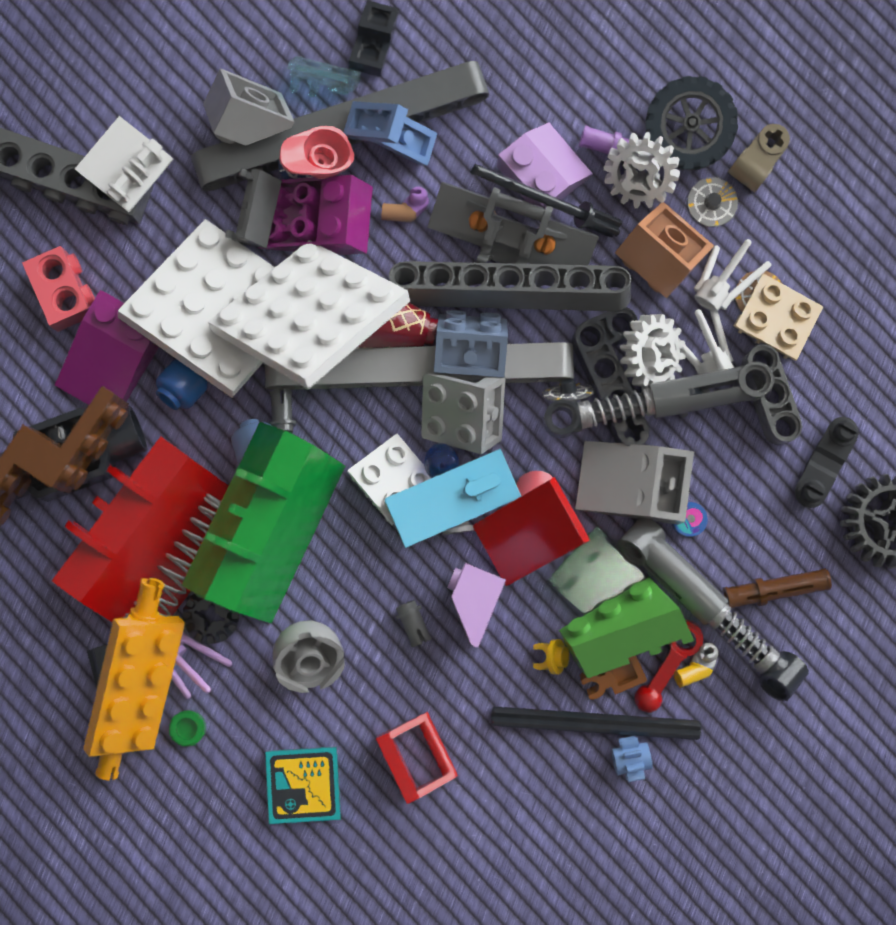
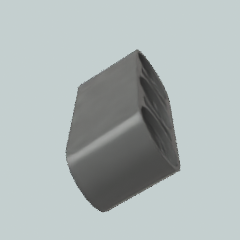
[741,344,802,445]

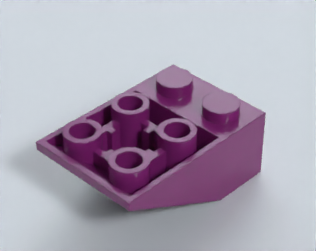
[258,175,373,255]

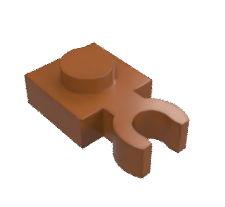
[579,655,647,700]

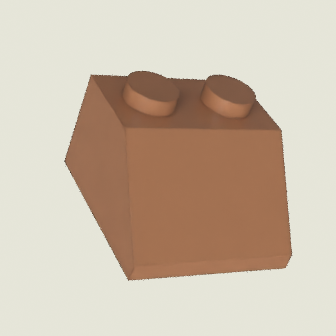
[615,202,714,298]

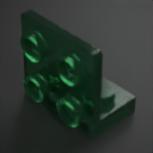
[546,527,644,615]

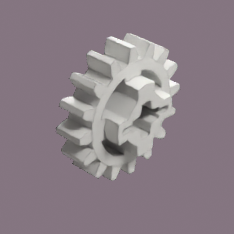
[604,132,680,208]
[620,314,686,390]

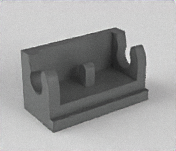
[225,168,282,248]

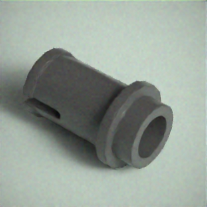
[269,389,296,433]
[395,600,432,647]

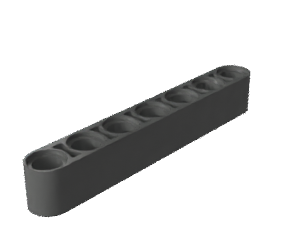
[389,261,631,311]

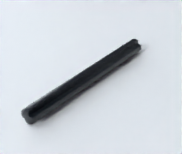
[491,706,702,740]

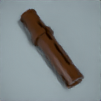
[723,568,832,609]

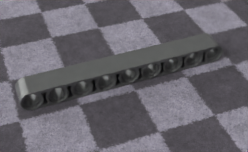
[191,61,490,191]

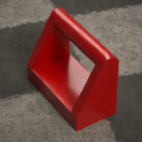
[376,711,458,804]

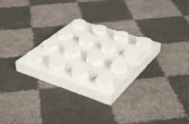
[118,219,275,398]
[208,240,410,389]

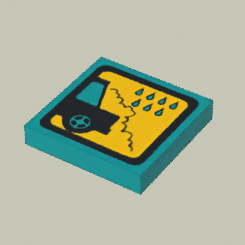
[265,746,341,824]

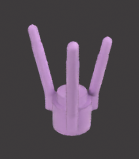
[171,631,232,699]

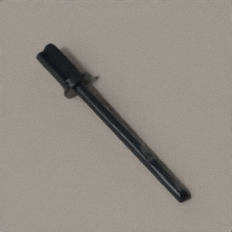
[470,164,623,238]

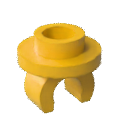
[533,639,569,675]

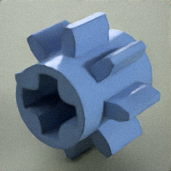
[611,736,652,782]

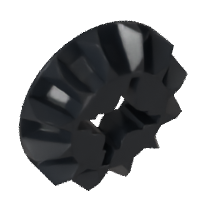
[183,593,239,644]

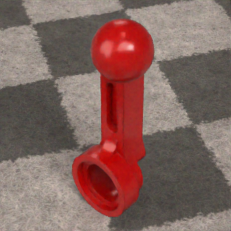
[634,620,703,713]

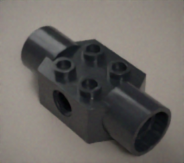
[0,405,148,502]

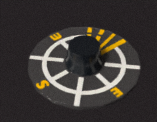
[542,379,595,401]

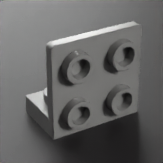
[421,372,505,454]

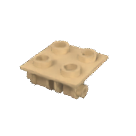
[733,273,823,361]

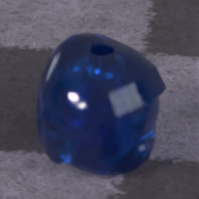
[424,443,460,478]

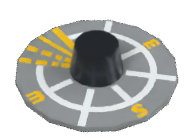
[688,177,738,227]

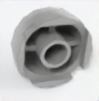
[273,620,345,693]

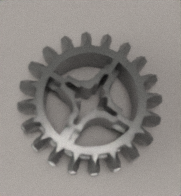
[840,474,896,569]

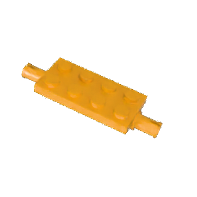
[83,578,185,780]

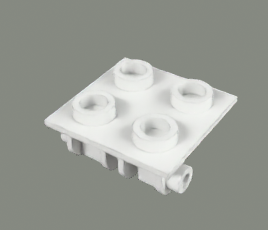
[75,116,174,212]
[347,434,434,525]

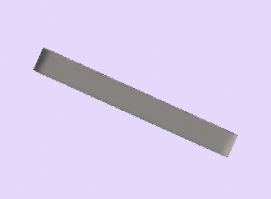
[265,342,574,390]

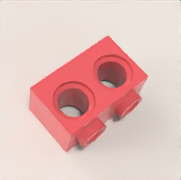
[22,246,95,332]

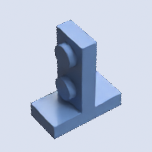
[343,101,437,166]

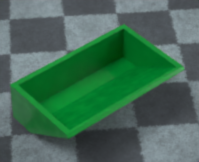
[182,422,346,624]

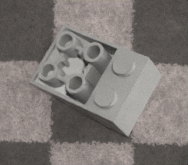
[575,441,694,525]

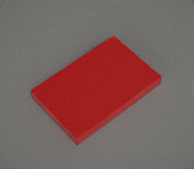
[473,477,590,586]

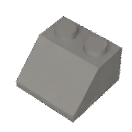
[203,68,295,146]

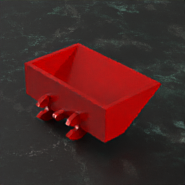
[52,436,229,623]

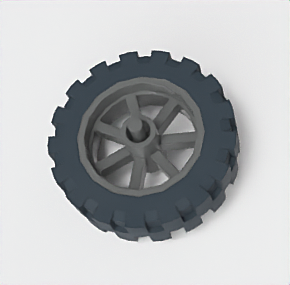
[645,76,738,171]

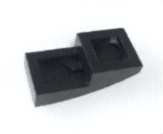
[348,0,400,77]

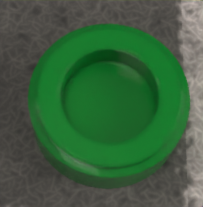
[169,710,206,747]

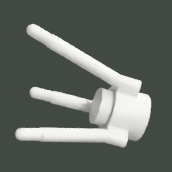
[694,239,771,312]
[678,309,734,374]

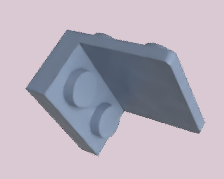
[434,310,508,378]

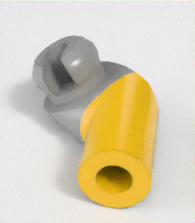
[674,642,719,688]

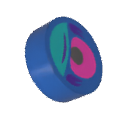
[672,502,708,537]

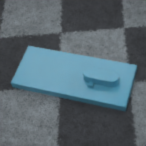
[384,449,521,548]

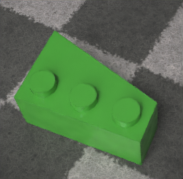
[559,577,694,678]

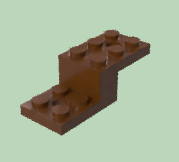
[0,386,129,527]

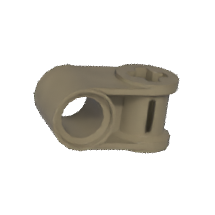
[727,123,790,193]

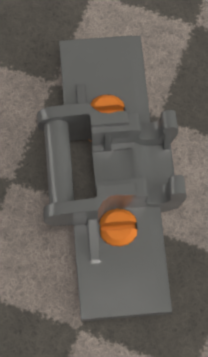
[427,181,599,265]

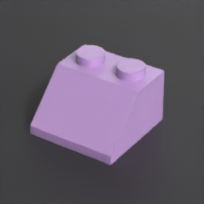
[497,123,593,208]
[447,563,506,647]

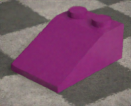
[55,290,159,405]

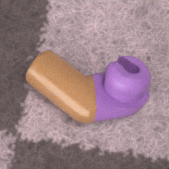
[381,187,429,222]

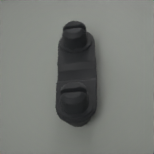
[795,417,859,508]

